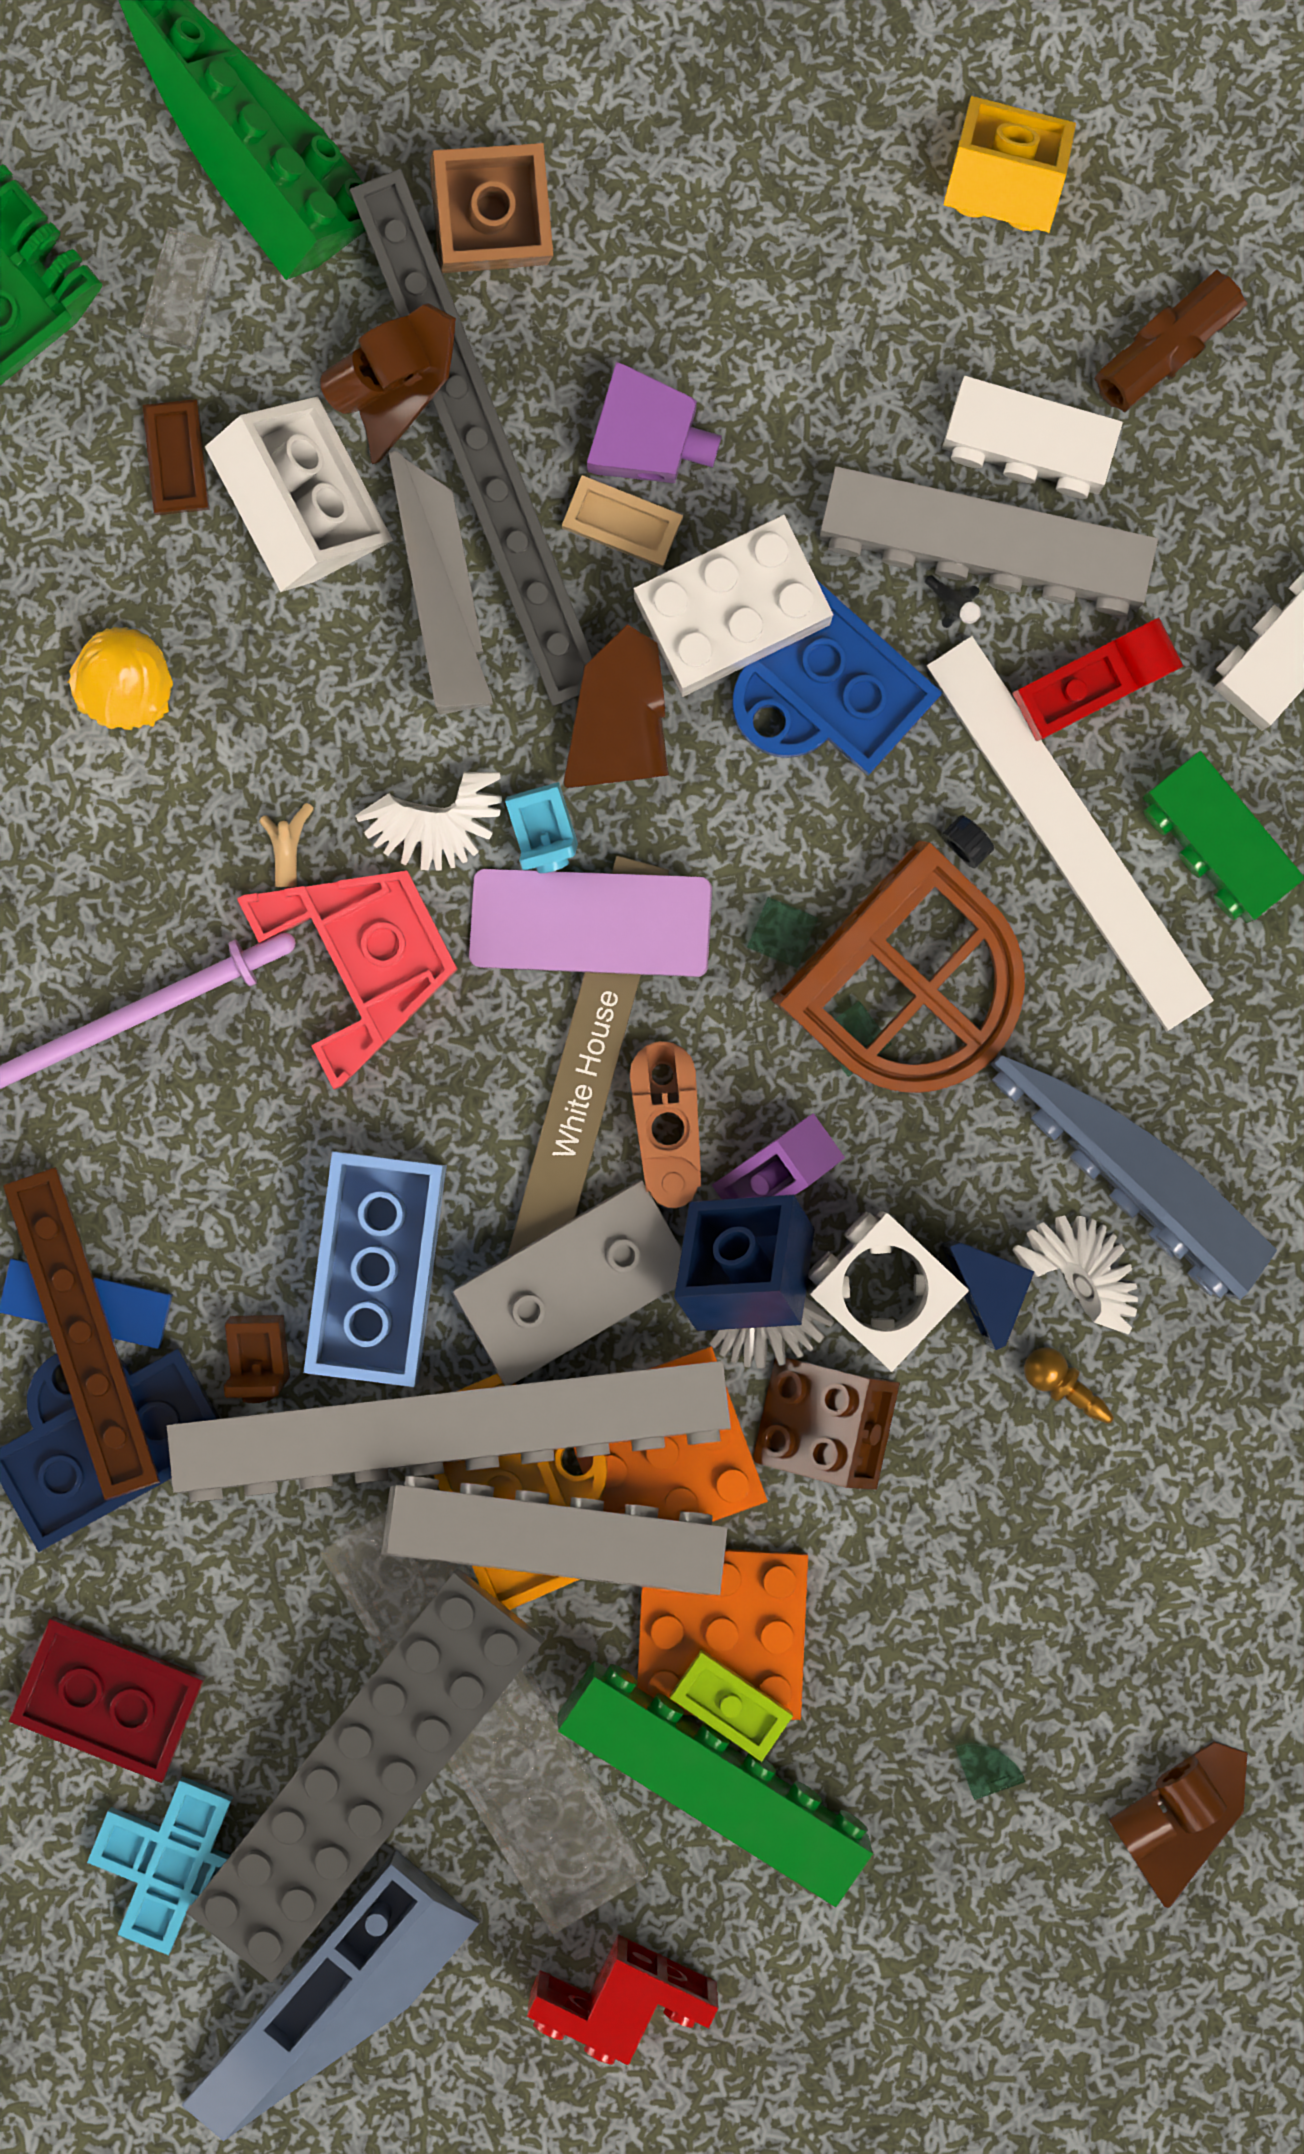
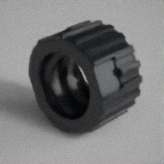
[941,815,994,869]

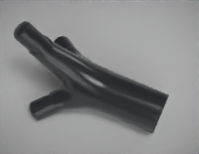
[925,575,981,628]

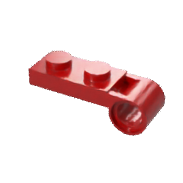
[1012,617,1184,742]

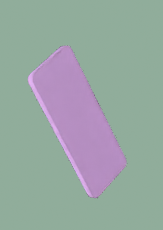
[469,869,712,977]

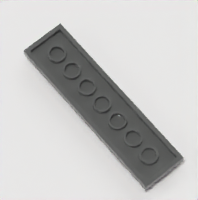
[186,1568,545,1983]

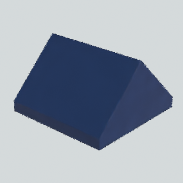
[941,1240,1035,1350]

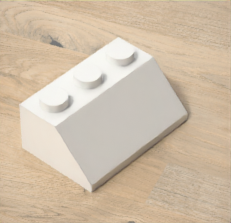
[205,396,393,592]

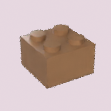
[429,143,553,273]

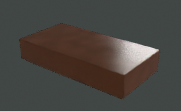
[143,399,210,515]

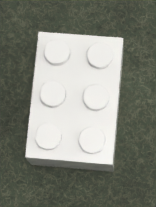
[634,515,833,697]

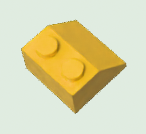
[943,96,1076,233]

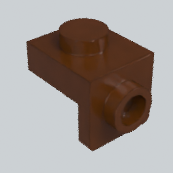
[224,1315,290,1404]

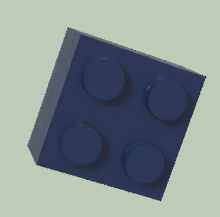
[674,1194,815,1331]

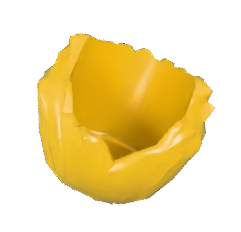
[67,627,173,730]

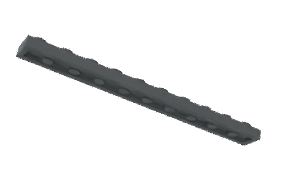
[350,168,593,707]

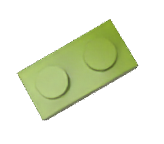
[670,1649,793,1762]

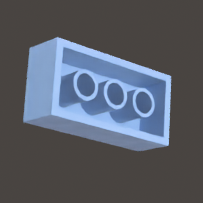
[303,1151,447,1387]

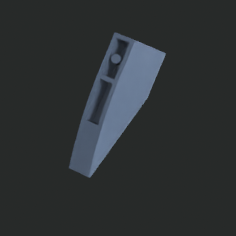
[990,1056,1277,1300]
[182,1850,480,2141]

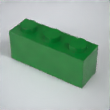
[1142,751,1304,923]

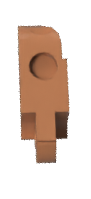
[630,1041,701,1208]

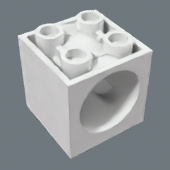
[806,1211,969,1372]

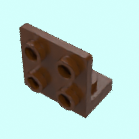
[753,1357,900,1490]

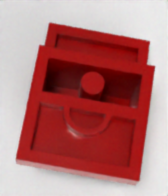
[527,1934,719,2066]

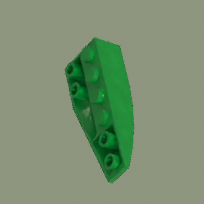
[118,0,366,280]

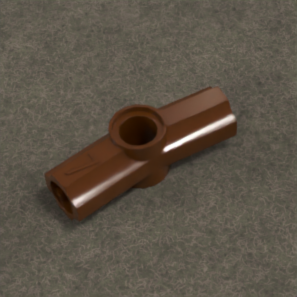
[1094,269,1248,413]

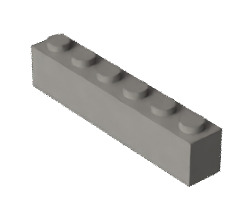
[819,466,1159,616]
[381,1476,728,1595]

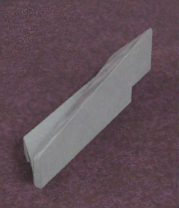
[389,451,493,715]

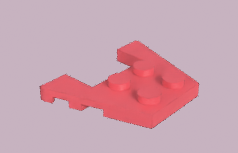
[237,871,458,1090]

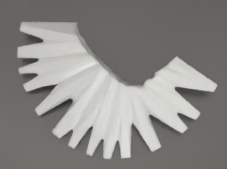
[355,772,502,871]
[1013,1216,1138,1334]

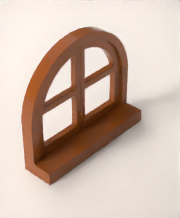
[771,840,1025,1093]

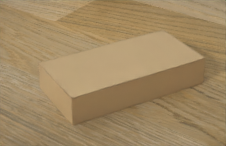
[562,475,683,568]

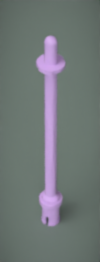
[0,933,296,1089]

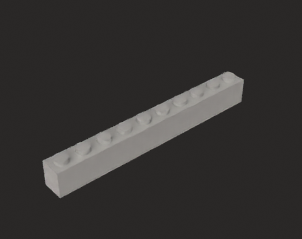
[167,1361,731,1503]

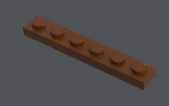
[3,1167,160,1501]

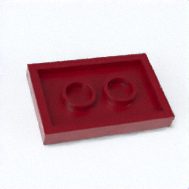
[8,1616,206,1783]

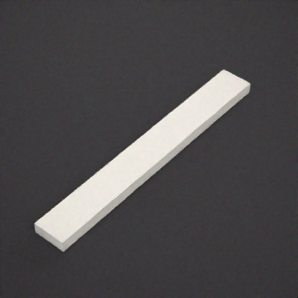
[925,636,1214,1031]

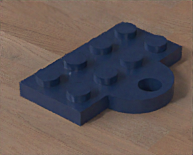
[0,1348,220,1552]

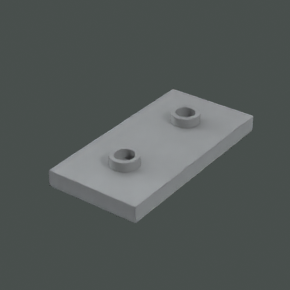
[450,1180,682,1386]

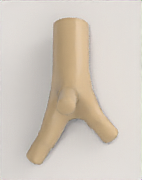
[259,803,313,887]

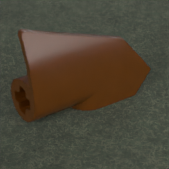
[320,303,456,464]
[563,624,669,788]
[1108,1741,1248,1908]

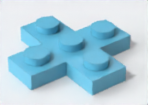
[87,1777,233,1956]

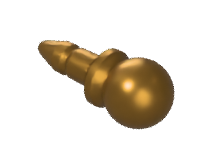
[1024,1347,1114,1423]

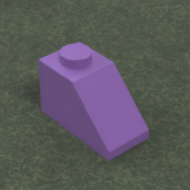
[712,1113,845,1200]

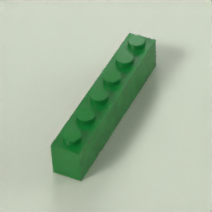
[558,1660,873,1907]

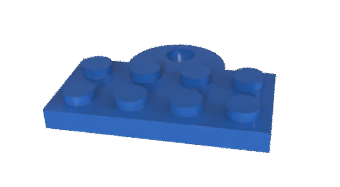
[733,579,942,776]

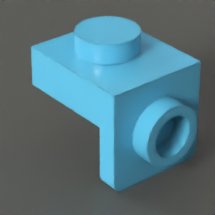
[505,782,578,873]

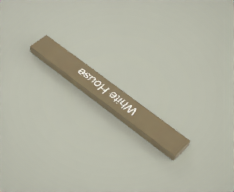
[507,856,669,1257]

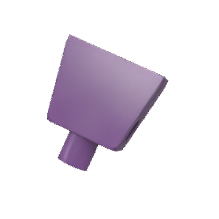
[587,362,722,483]

